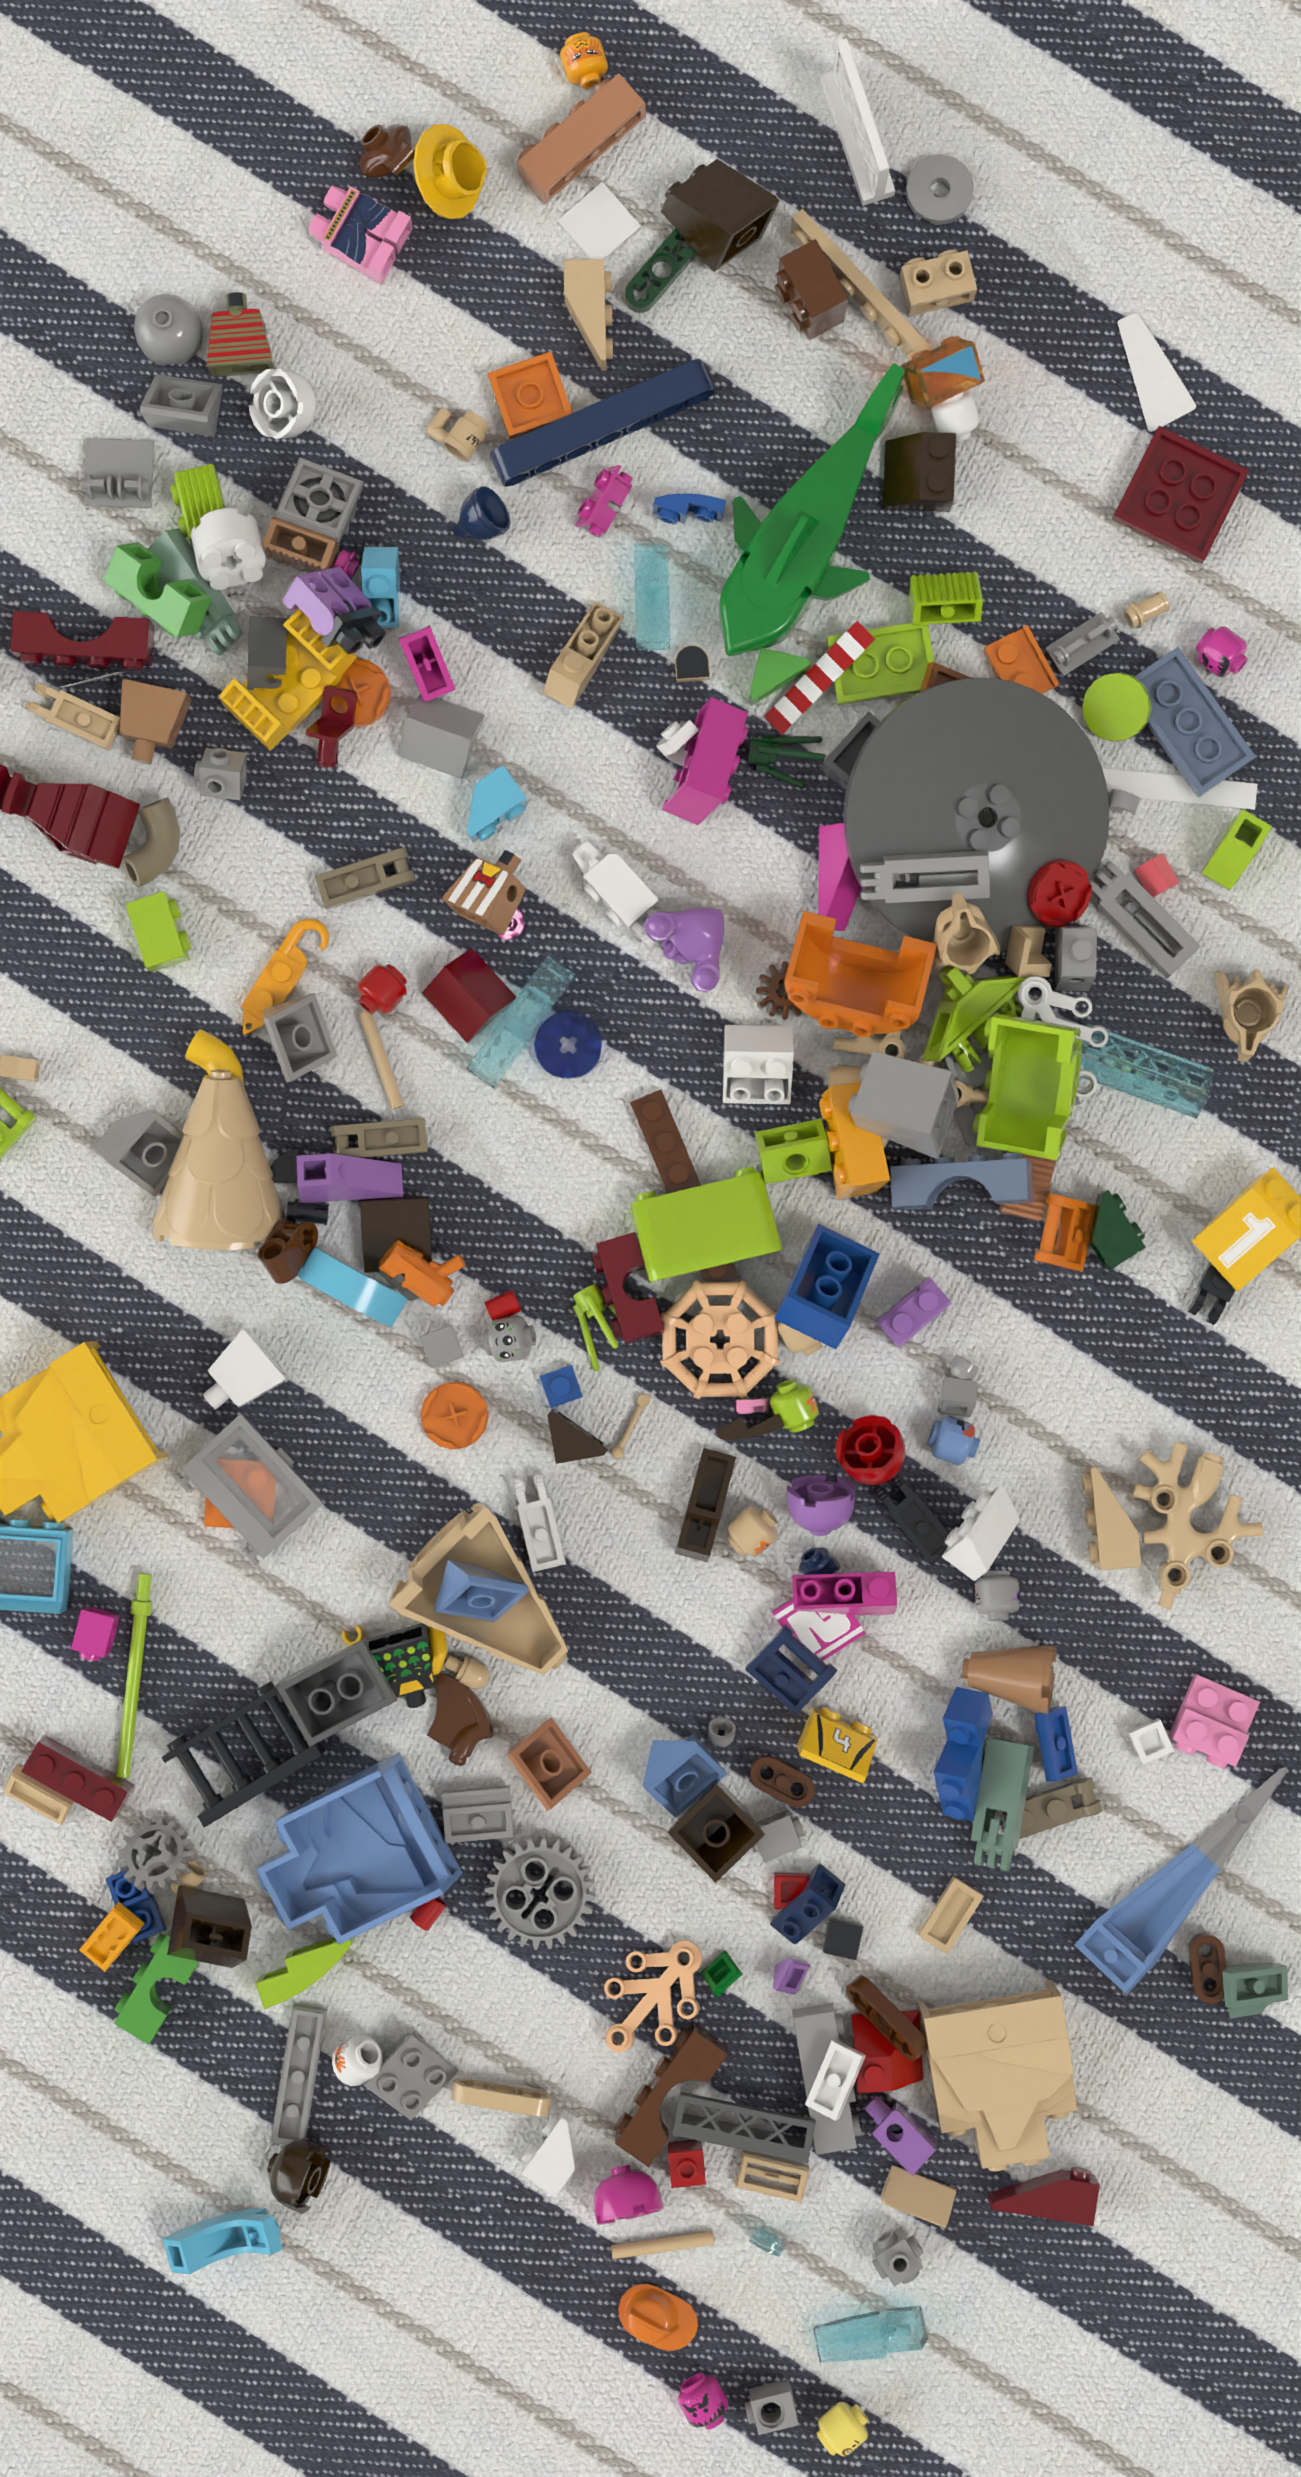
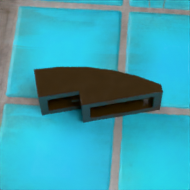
[675,1448,736,1562]

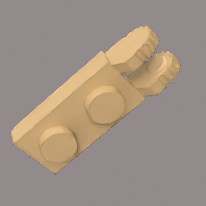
[25,682,120,751]

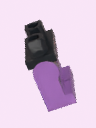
[282,566,386,654]

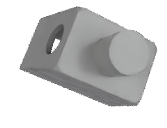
[1054,926,1097,991]

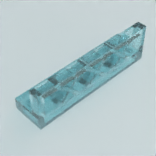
[1081,1024,1214,1119]

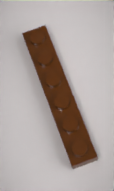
[630,1089,739,1282]

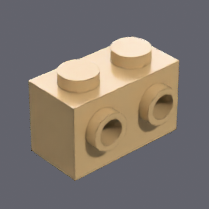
[899,249,977,317]

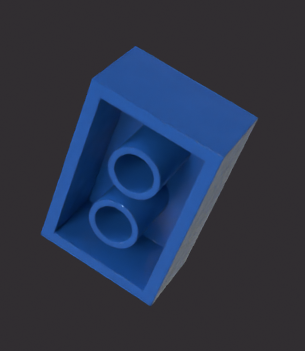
[774,1224,880,1349]

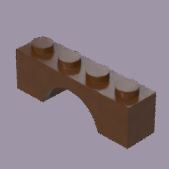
[613,2022,728,2168]

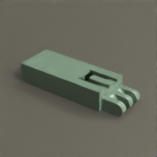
[148,528,243,655]
[971,1737,1035,1872]

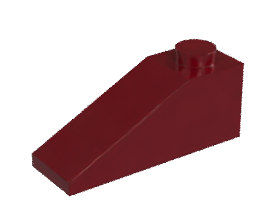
[987,2167,1100,2226]

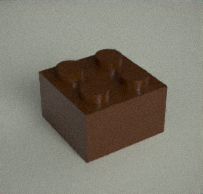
[775,239,849,340]

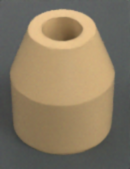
[171,1861,207,1895]

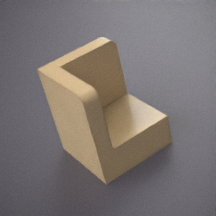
[1005,925,1052,977]

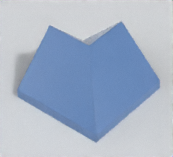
[434,1560,529,1622]
[643,1733,727,1818]

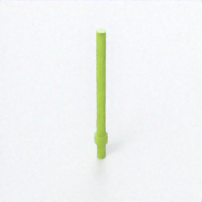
[116,1573,153,1778]

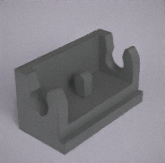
[247,616,287,690]

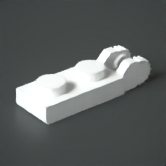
[514,1471,566,1572]

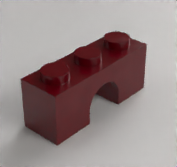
[592,1232,664,1345]
[21,1736,135,1822]

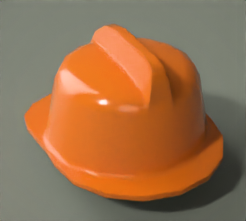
[618,2283,698,2351]

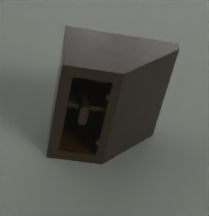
[167,1885,252,1968]

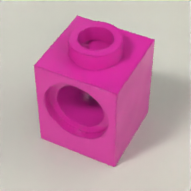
[71,1606,121,1661]

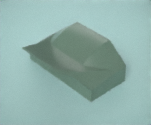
[1222,1962,1288,2019]

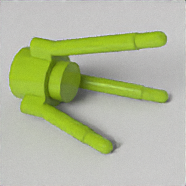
[573,1284,618,1371]

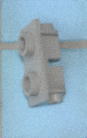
[1045,612,1120,677]

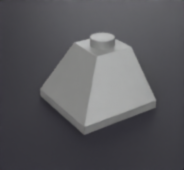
[93,1109,184,1197]

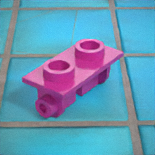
[575,465,633,538]

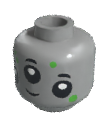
[483,1316,536,1362]

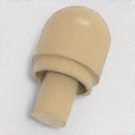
[443,1655,490,1689]

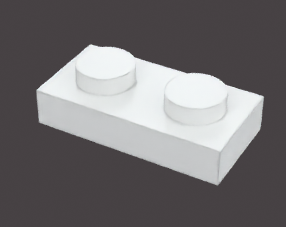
[805,2039,866,2121]

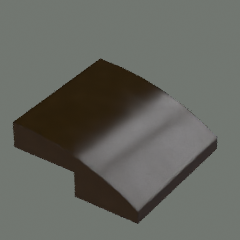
[360,1196,433,1273]

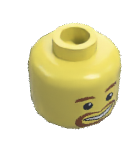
[816,2402,869,2457]

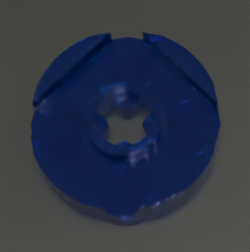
[534,1011,602,1079]

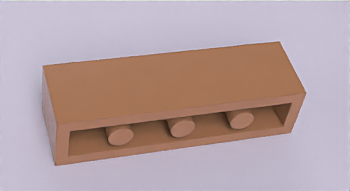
[517,73,646,204]

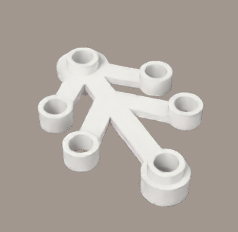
[1018,976,1108,1098]

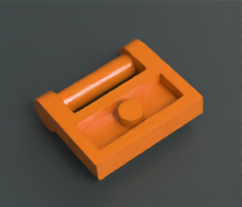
[1034,1193,1096,1272]

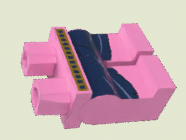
[308,186,413,285]

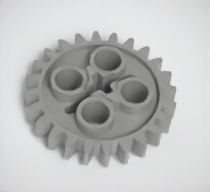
[484,1835,596,1950]

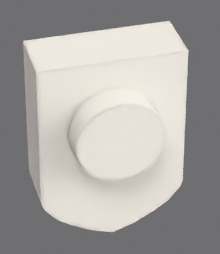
[656,720,699,766]

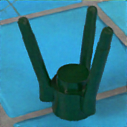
[748,735,825,789]

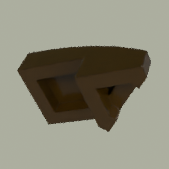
[716,1414,784,1440]

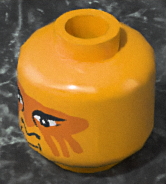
[560,32,608,89]

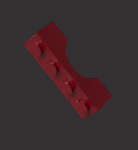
[11,611,155,671]

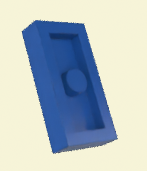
[1035,1706,1078,1782]

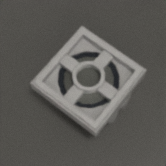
[275,458,364,543]

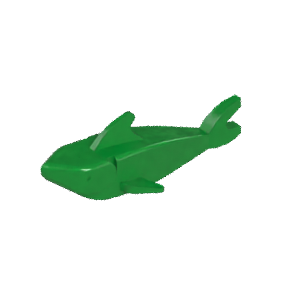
[719,363,905,657]

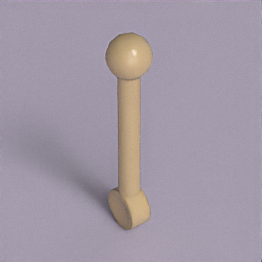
[611,1394,650,1459]

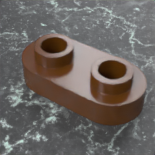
[750,1755,815,1807]
[1188,1932,1226,2004]

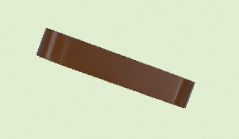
[846,1975,928,2061]

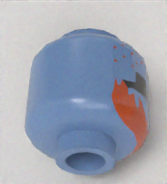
[927,1416,980,1465]

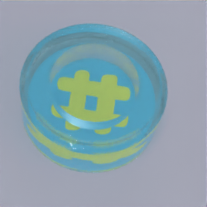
[749,2228,785,2256]

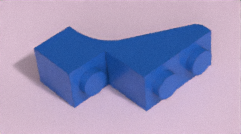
[933,1687,993,1821]

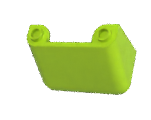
[630,1166,783,1283]

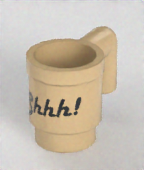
[426,407,489,463]

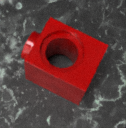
[668,2139,706,2188]

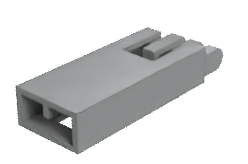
[860,850,990,903]
[1089,860,1201,978]

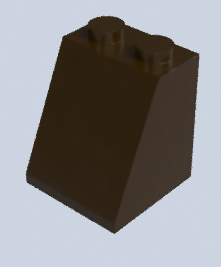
[661,159,780,272]

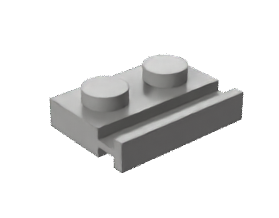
[441,1785,514,1843]

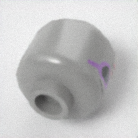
[975,1570,1020,1621]

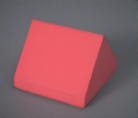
[1133,854,1180,898]

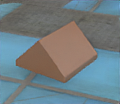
[507,1717,592,1811]

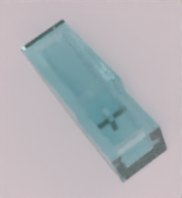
[634,543,670,650]
[813,2305,928,2363]

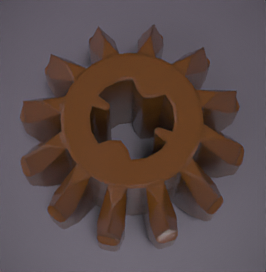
[756,961,802,1020]

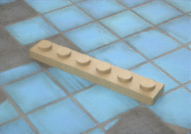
[791,209,941,377]

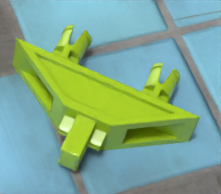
[922,966,1028,1073]

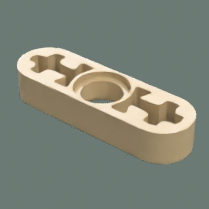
[451,2078,552,2117]

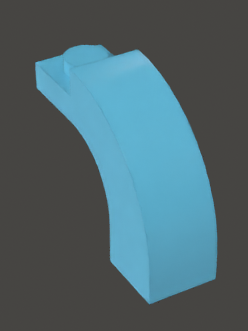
[297,1242,408,1328]
[162,2208,283,2274]

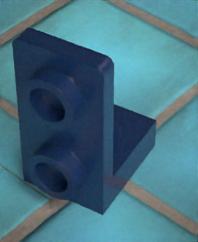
[770,1863,846,1944]

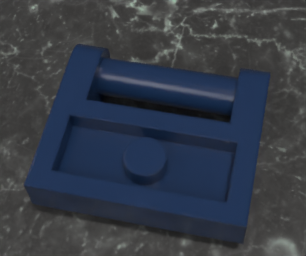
[745,1624,837,1715]

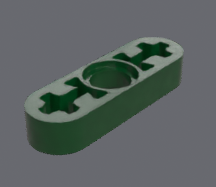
[625,229,697,313]

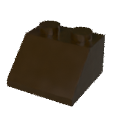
[882,432,956,512]
[668,1780,765,1883]

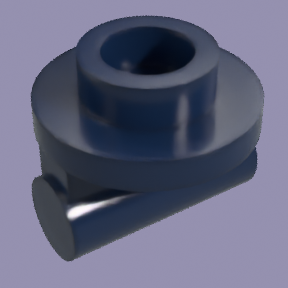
[799,1547,841,1575]

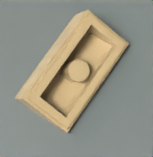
[880,2164,957,2228]

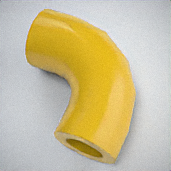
[185,1029,244,1085]

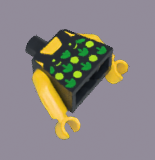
[342,1623,448,1708]

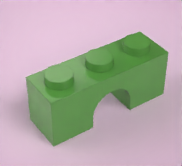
[103,542,212,637]
[114,1930,199,2045]

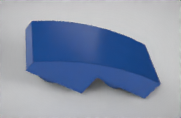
[653,493,726,525]
[106,1866,167,1943]

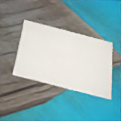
[557,182,642,259]
[59,672,125,688]

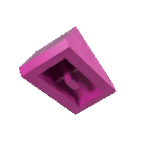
[398,625,456,702]

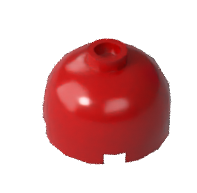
[835,1415,906,1486]

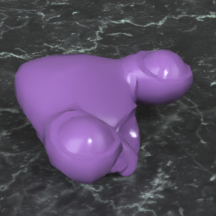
[644,907,724,993]

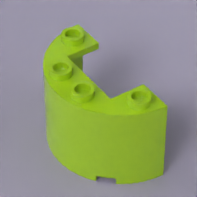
[973,1013,1082,1161]

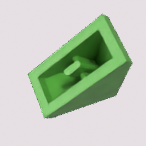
[748,648,811,706]

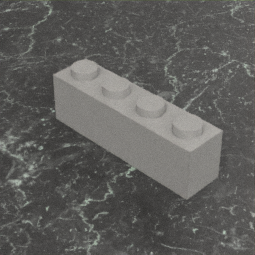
[792,2003,861,2155]

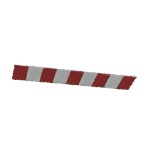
[764,621,875,735]

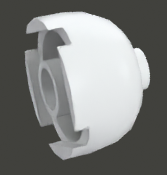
[249,369,316,439]

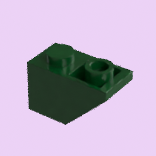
[1089,1190,1146,1270]

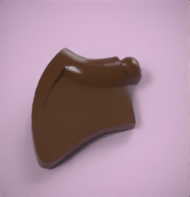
[427,1673,493,1766]

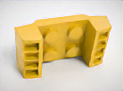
[219,609,358,751]

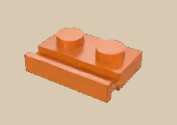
[983,625,1059,694]

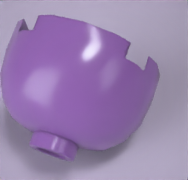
[787,1474,855,1536]

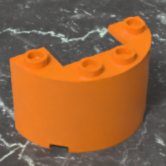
[784,911,937,1037]

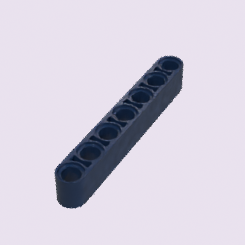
[489,359,716,487]

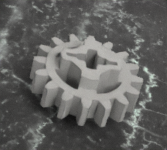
[118,1817,195,1894]

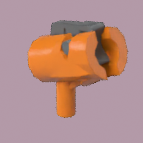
[378,1240,466,1307]

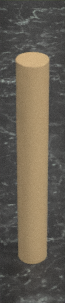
[358,1011,404,1110]
[611,2231,715,2259]

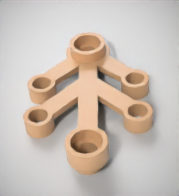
[604,1941,702,2052]

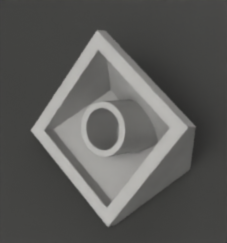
[140,374,223,437]
[398,693,485,779]
[263,993,337,1082]

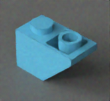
[361,547,400,628]
[467,765,528,842]

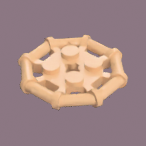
[660,1279,781,1399]

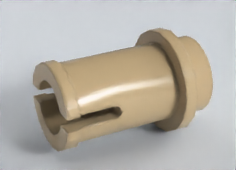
[1123,591,1170,628]

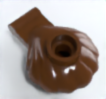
[359,124,415,178]

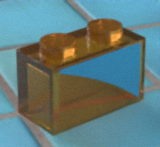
[901,336,985,409]

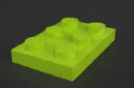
[826,623,934,706]

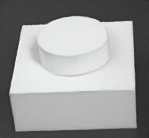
[1127,1718,1174,1765]

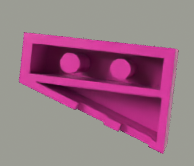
[662,697,748,825]

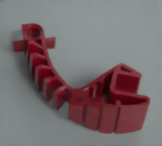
[0,764,140,869]

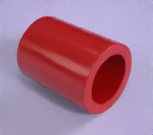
[484,1290,522,1321]
[409,1897,447,1931]

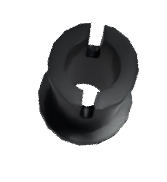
[286,1199,329,1225]

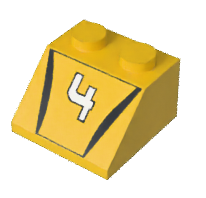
[796,1706,878,1784]

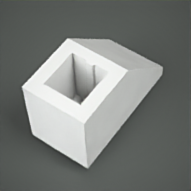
[521,2108,576,2198]

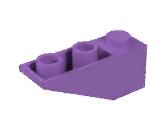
[296,1153,403,1203]

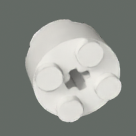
[191,508,266,590]

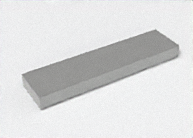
[270,2004,327,2145]

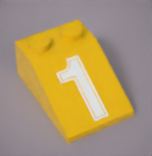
[1191,1167,1301,1292]

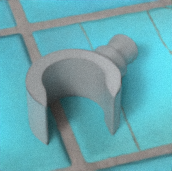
[1108,789,1140,814]

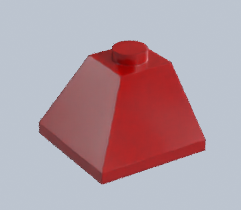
[851,2010,923,2093]

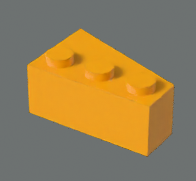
[819,1082,890,1200]

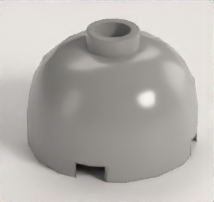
[134,294,203,366]

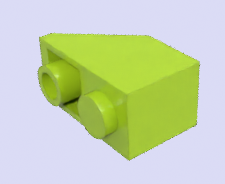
[1200,809,1272,891]

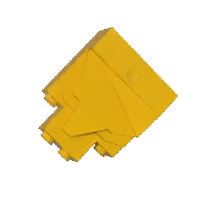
[0,1341,168,1523]

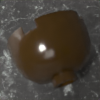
[267,2139,331,2214]

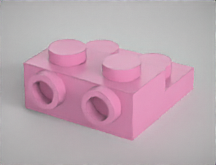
[1168,1673,1260,1769]

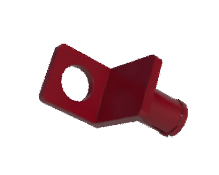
[306,685,357,767]

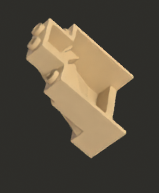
[918,1980,1077,2171]

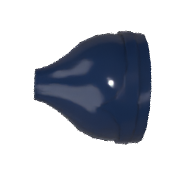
[454,486,511,540]

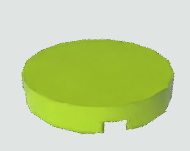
[1082,672,1152,742]

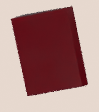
[422,948,517,1044]

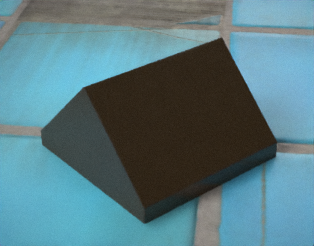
[547,1408,609,1464]

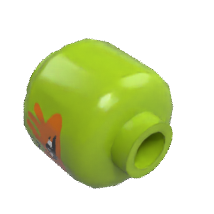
[770,1379,819,1433]

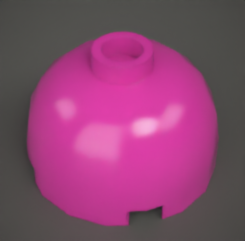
[593,2165,664,2225]

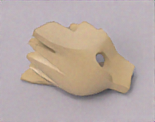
[931,892,1000,974]
[1215,969,1289,1062]

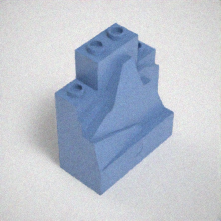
[256,1752,462,1945]

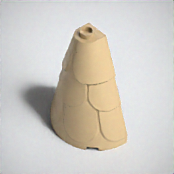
[152,1070,286,1250]
[389,1503,568,1675]

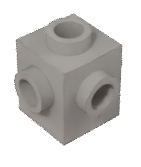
[194,748,247,800]
[872,2226,924,2287]

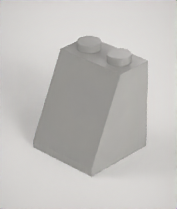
[848,1051,959,1159]

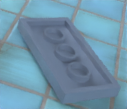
[1135,647,1256,798]

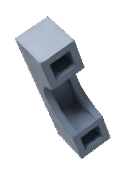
[891,1153,1034,1211]

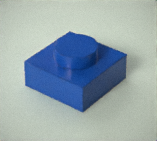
[540,1365,583,1408]

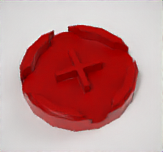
[1027,859,1092,928]

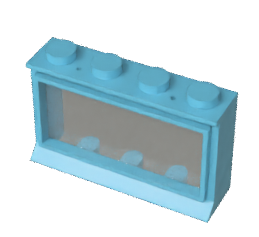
[0,1518,74,1614]

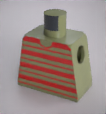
[207,292,276,377]

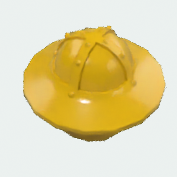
[413,124,487,219]

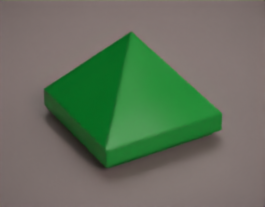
[700,1950,743,1997]

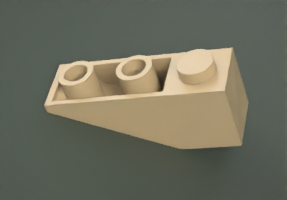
[564,259,613,371]
[542,601,624,709]
[1082,1465,1142,1570]

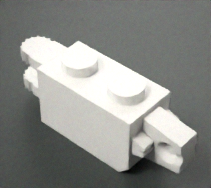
[572,841,659,948]

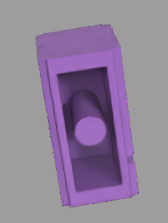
[875,1277,952,1347]

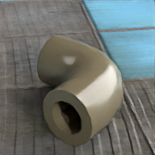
[122,797,181,888]

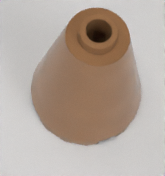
[962,1645,1057,1714]

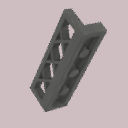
[672,2092,816,2163]

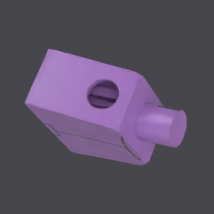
[863,2095,938,2176]

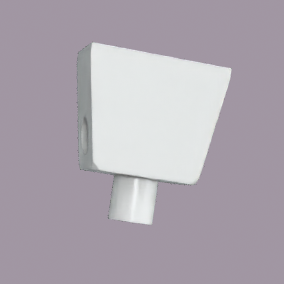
[203,1329,289,1410]

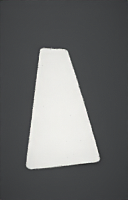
[1118,313,1196,432]

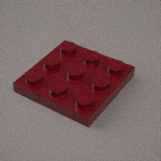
[1112,426,1250,564]

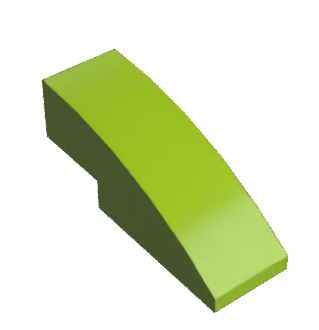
[256,1937,355,2009]

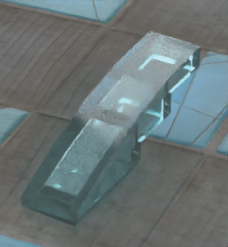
[466,956,575,1089]

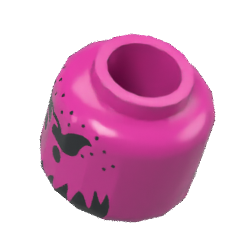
[1196,626,1248,678]
[678,2373,728,2430]

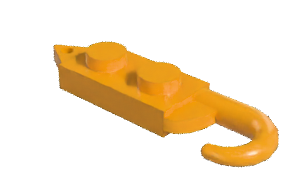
[241,918,329,1035]

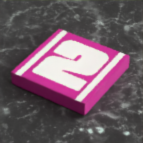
[771,1598,866,1670]

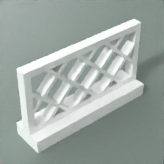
[821,38,895,206]

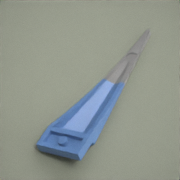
[1074,1767,1287,1995]

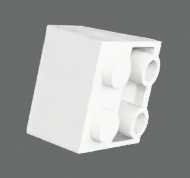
[723,1025,794,1104]
[942,1485,1020,1581]

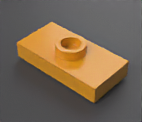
[79,1902,145,1972]

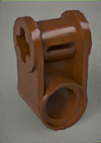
[258,1219,318,1284]

